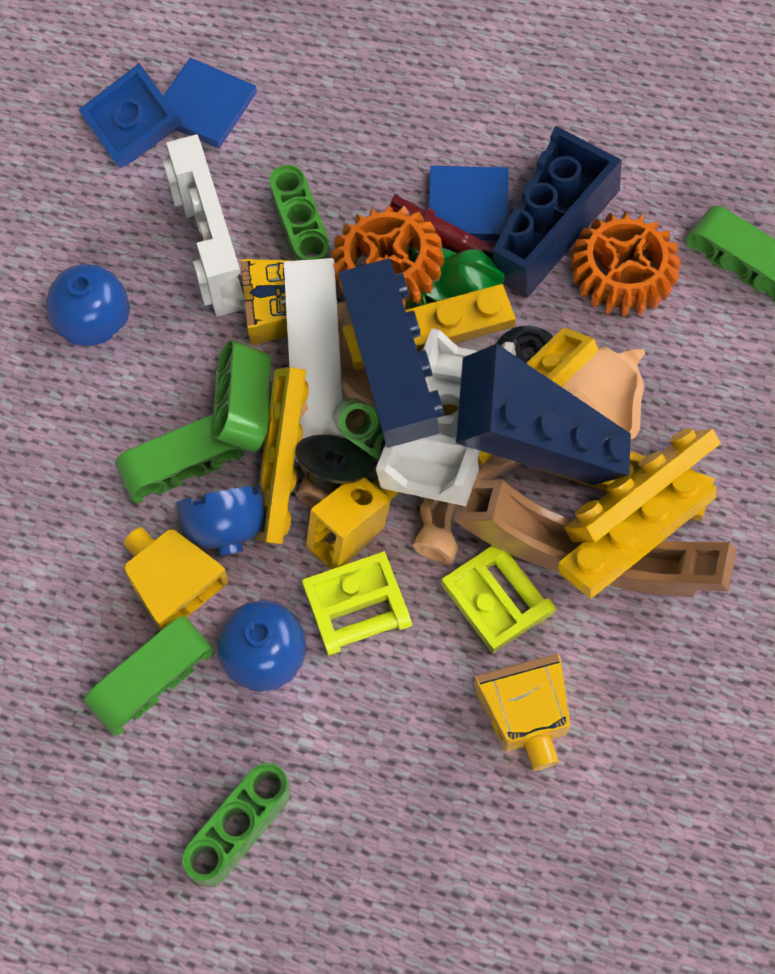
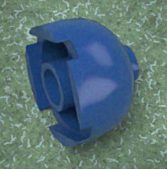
[46,264,130,346]
[176,485,265,557]
[217,600,307,692]

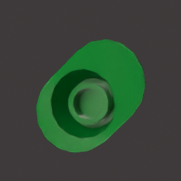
[412,248,505,302]

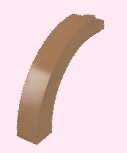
[455,479,737,597]

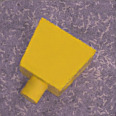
[306,478,399,569]
[123,527,229,631]

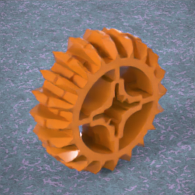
[331,204,444,308]
[570,211,681,318]

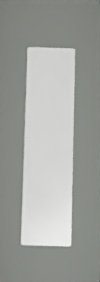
[284,258,345,462]

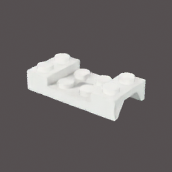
[163,134,246,317]
[376,329,516,506]

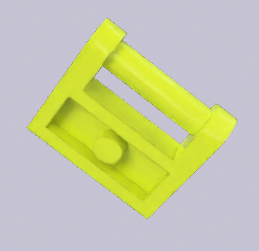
[441,545,557,654]
[302,551,412,656]

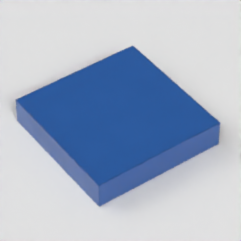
[164,58,257,149]
[78,63,183,168]
[429,165,509,241]

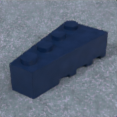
[493,125,622,298]
[338,258,445,448]
[456,344,631,485]

